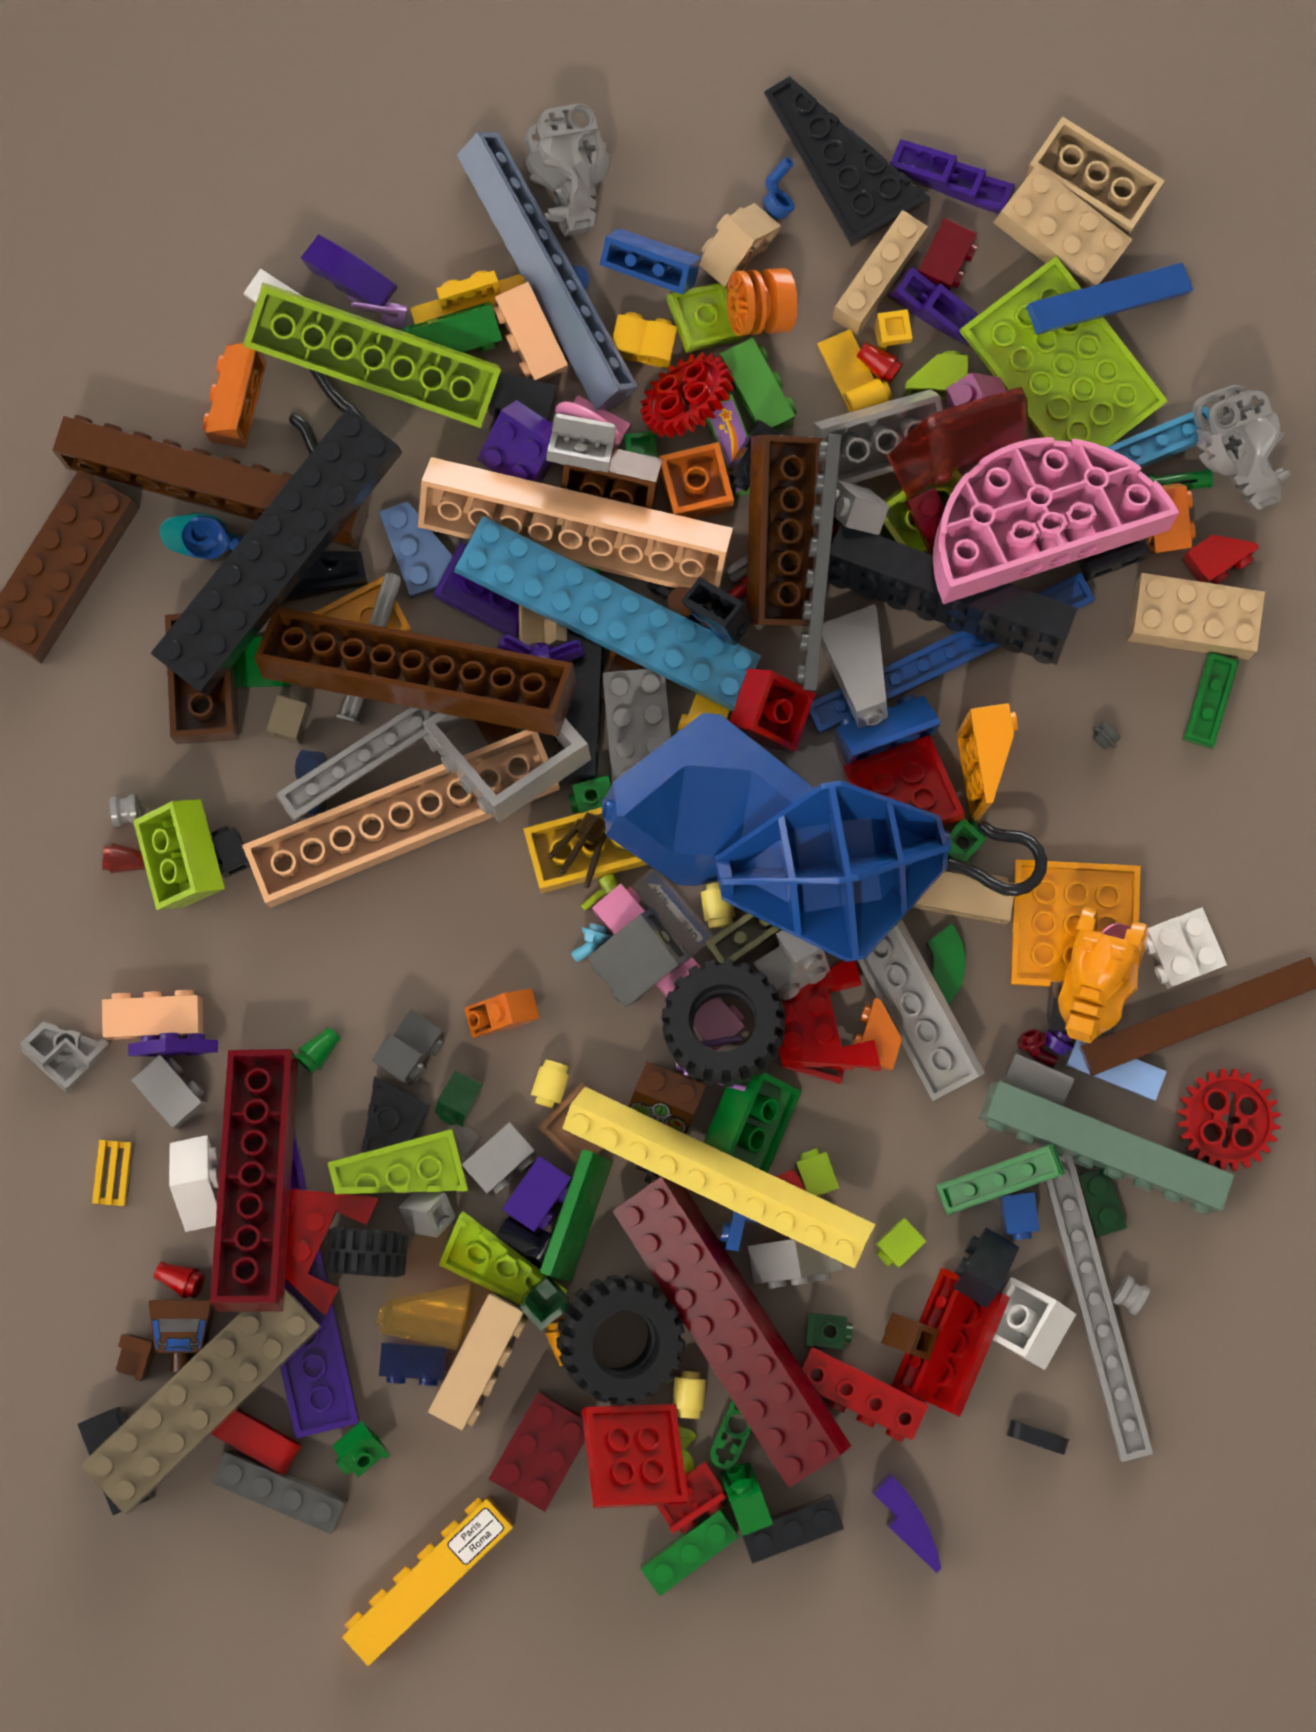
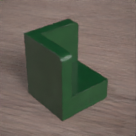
[520,1275,569,1331]

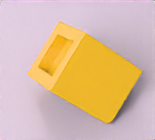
[874,309,913,351]

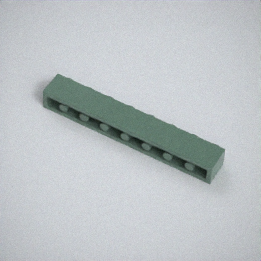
[979,1081,1234,1215]

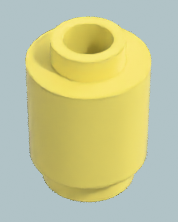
[700,882,735,929]
[531,1059,570,1108]
[672,1371,706,1419]

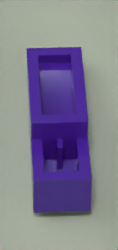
[301,234,398,307]
[888,267,979,346]
[871,1473,942,1573]

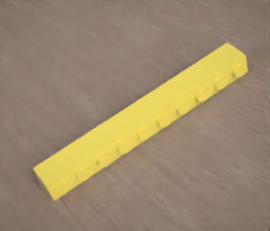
[562,1087,876,1269]

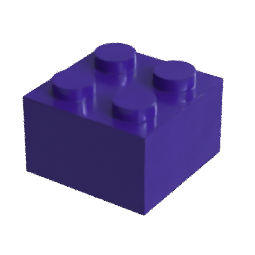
[477,400,553,483]
[502,1156,572,1232]

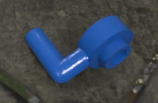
[763,157,795,219]

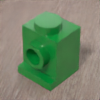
[948,819,987,862]
[332,1420,390,1478]

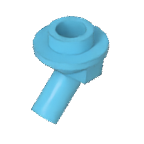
[571,923,612,962]

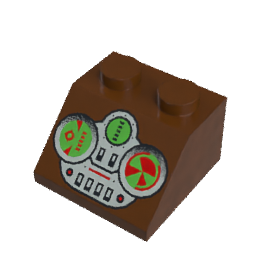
[629,1061,706,1134]

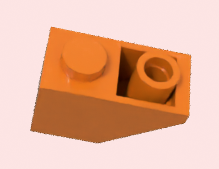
[464,988,540,1038]
[853,998,902,1072]

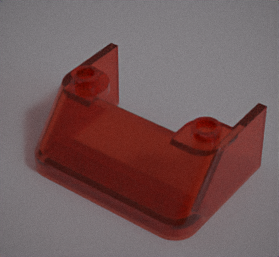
[887,387,1029,499]

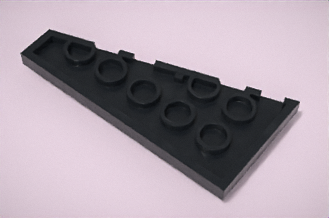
[764,76,931,247]

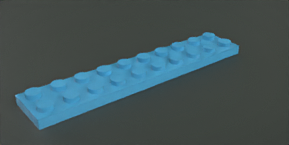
[454,516,761,711]

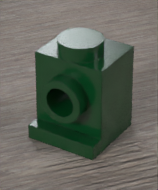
[805,1312,853,1349]

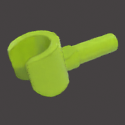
[581,874,619,911]

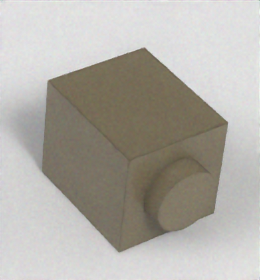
[266,693,311,744]

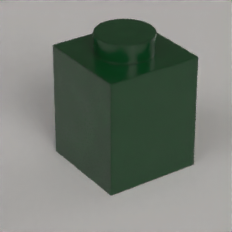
[434,1070,483,1127]

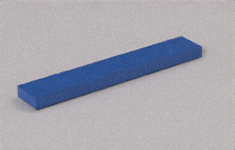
[1026,262,1193,335]

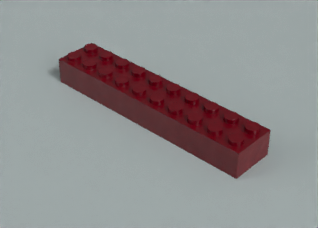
[612,1176,851,1488]

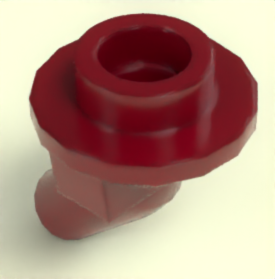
[1016,1029,1058,1068]

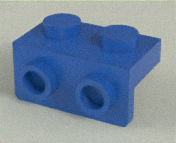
[719,1211,762,1252]

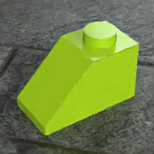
[903,351,968,400]

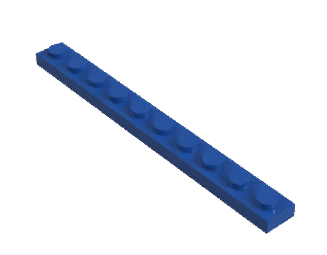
[808,573,1096,734]

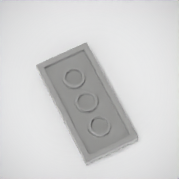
[602,669,671,784]

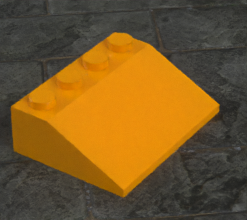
[956,703,1018,823]

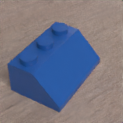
[834,694,941,765]

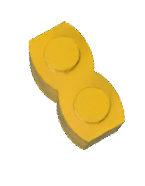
[612,312,677,368]

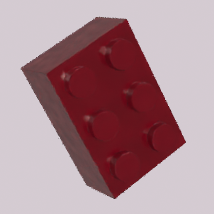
[489,1391,585,1512]

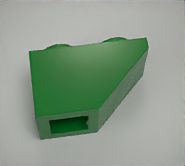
[720,1462,773,1536]

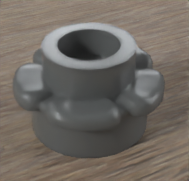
[1092,721,1121,749]

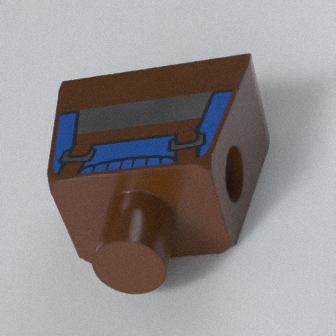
[149,1300,215,1372]

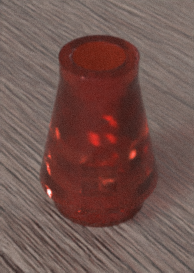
[102,843,146,874]

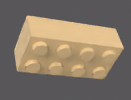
[1025,116,1165,237]
[993,165,1133,289]
[1127,573,1265,660]
[428,1293,528,1431]

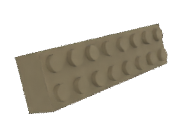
[80,1287,322,1514]

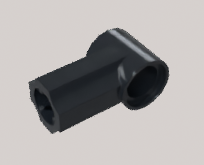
[496,1216,553,1270]

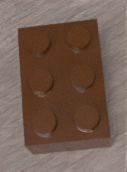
[561,448,663,509]

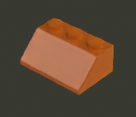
[203,343,266,449]

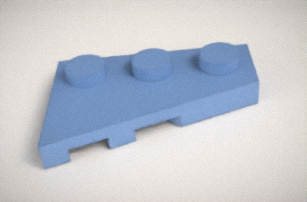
[379,501,453,599]

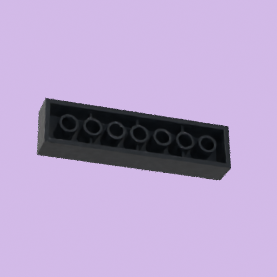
[827,523,1078,665]

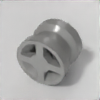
[110,793,141,828]
[1112,1275,1150,1316]

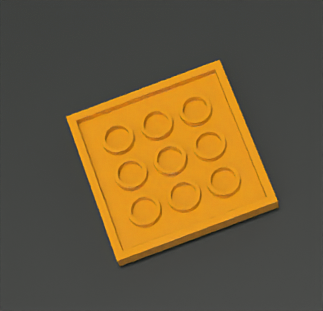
[1010,859,1141,991]

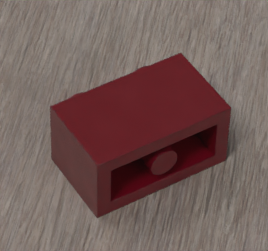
[918,218,978,291]

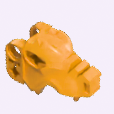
[1058,907,1147,1044]

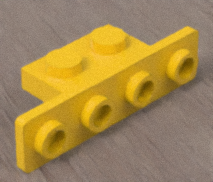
[410,270,526,324]

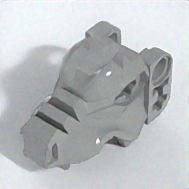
[524,104,610,237]
[1193,384,1291,510]

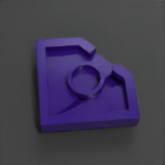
[128,1033,218,1057]

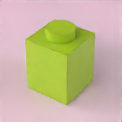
[795,1148,839,1196]
[874,1218,927,1268]

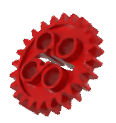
[640,353,734,438]
[1176,1068,1281,1171]

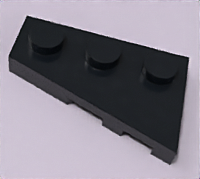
[361,1076,431,1153]

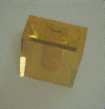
[376,1283,475,1350]

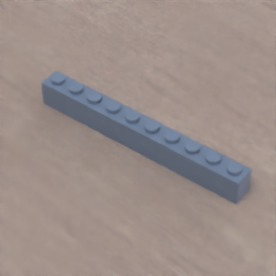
[457,132,638,410]

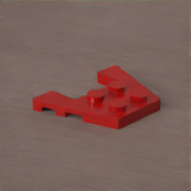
[779,960,882,1071]
[285,1189,379,1315]

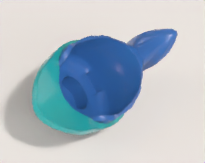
[159,512,244,560]

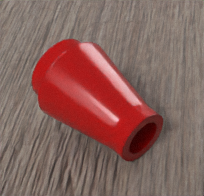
[856,342,903,384]
[154,1261,204,1299]

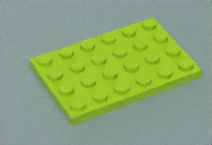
[959,256,1168,447]

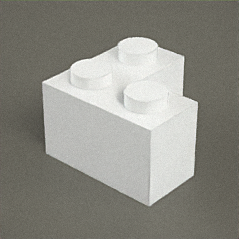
[169,1135,220,1232]

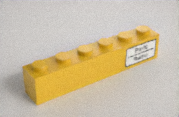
[342,1496,515,1666]

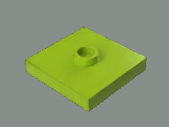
[666,283,743,353]

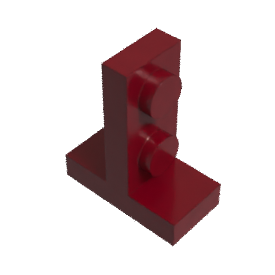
[905,487,945,555]

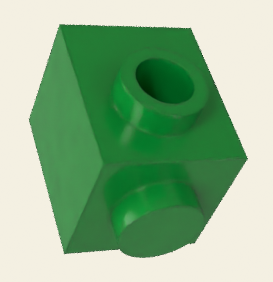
[568,775,611,813]

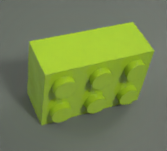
[133,799,225,910]

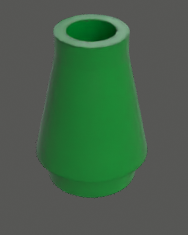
[295,1027,341,1074]

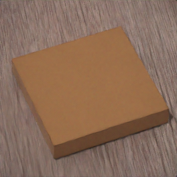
[537,1082,605,1166]

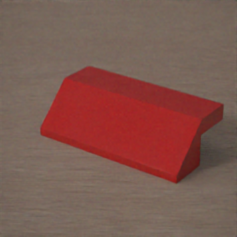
[891,1268,1010,1417]

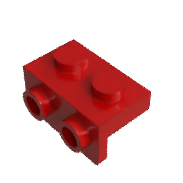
[657,1461,727,1534]

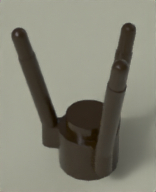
[548,812,608,888]

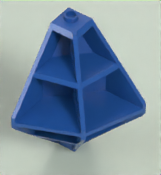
[602,713,814,886]
[715,781,951,962]

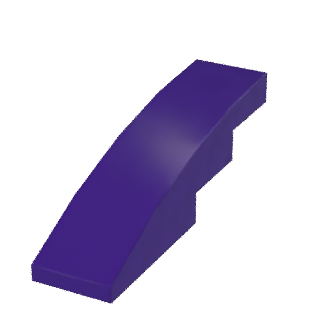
[890,139,1015,214]

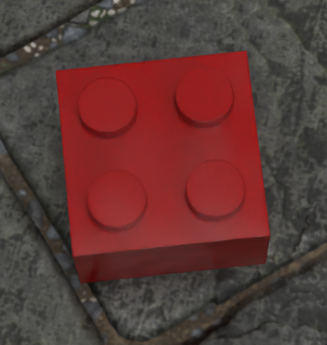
[730,669,815,752]

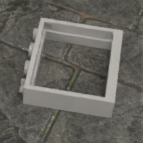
[422,713,591,823]

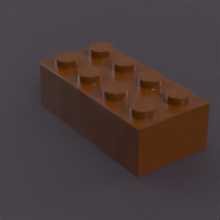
[165,614,239,744]

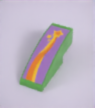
[706,394,750,498]

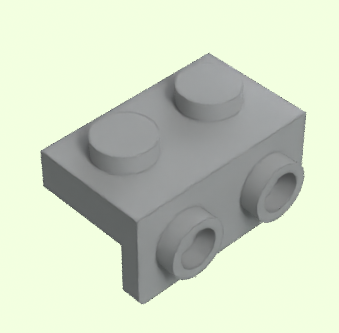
[546,413,617,472]

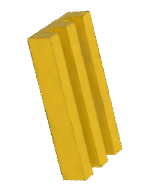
[92,1140,133,1206]

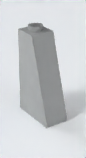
[821,604,888,728]

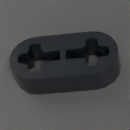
[1006,1420,1069,1455]

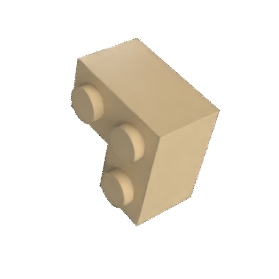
[700,203,782,287]

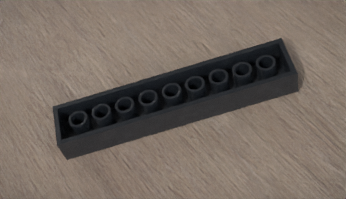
[151,406,403,697]

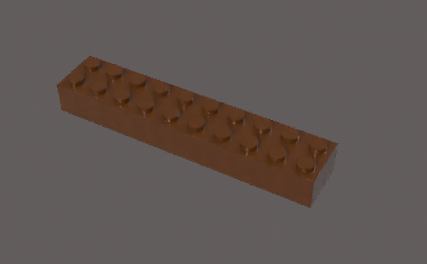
[52,415,368,549]
[254,607,577,736]

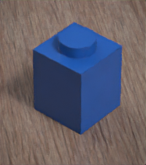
[999,1192,1040,1240]

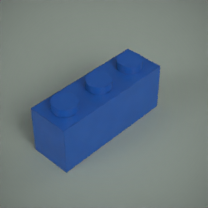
[599,228,702,294]

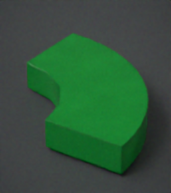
[926,924,965,1005]

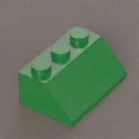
[703,1073,802,1173]

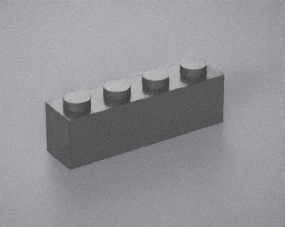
[212,1449,349,1534]

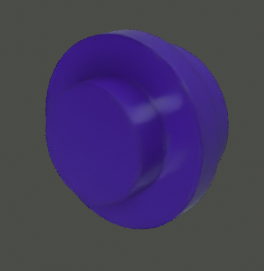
[1045,1029,1074,1056]

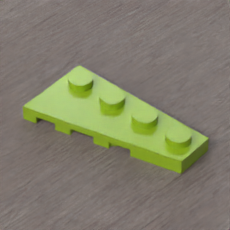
[327,1129,468,1194]
[438,1211,568,1304]

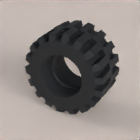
[324,1227,408,1277]

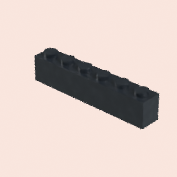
[553,629,605,782]

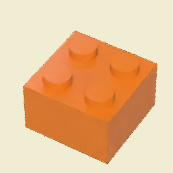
[659,442,734,519]

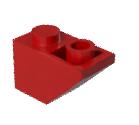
[1181,535,1259,585]

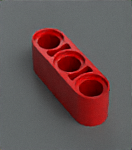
[211,1408,302,1475]

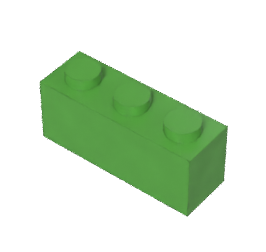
[720,337,797,432]

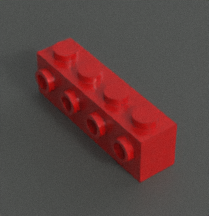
[800,1346,929,1442]

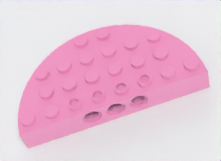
[933,437,1179,604]

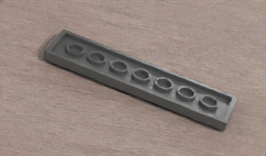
[796,434,841,691]

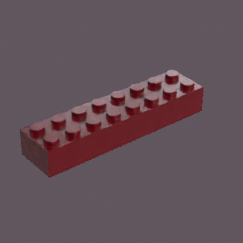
[210,1049,298,1312]

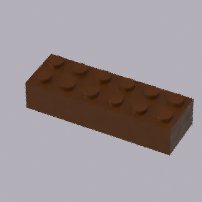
[746,435,823,626]
[0,469,139,664]

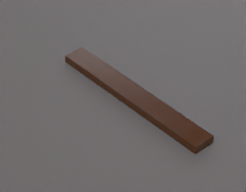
[1079,957,1316,1077]

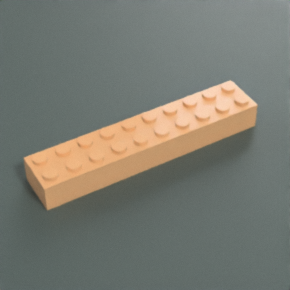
[418,457,733,589]
[242,730,560,908]

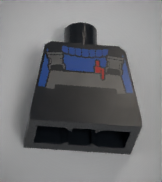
[681,577,753,645]

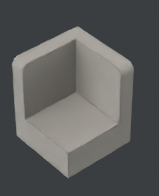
[398,1192,456,1238]

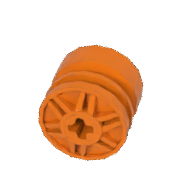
[726,268,798,336]

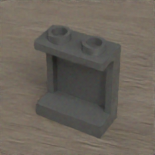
[588,908,691,1007]

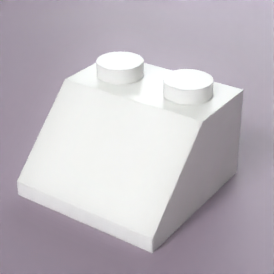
[993,1277,1076,1370]

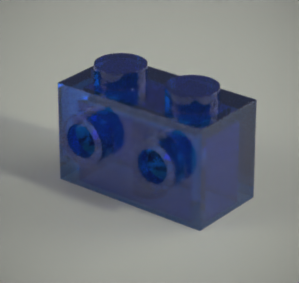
[379,1342,449,1386]

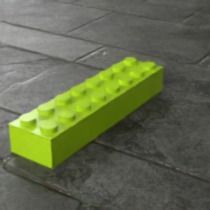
[243,282,501,428]

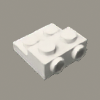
[1145,907,1227,989]

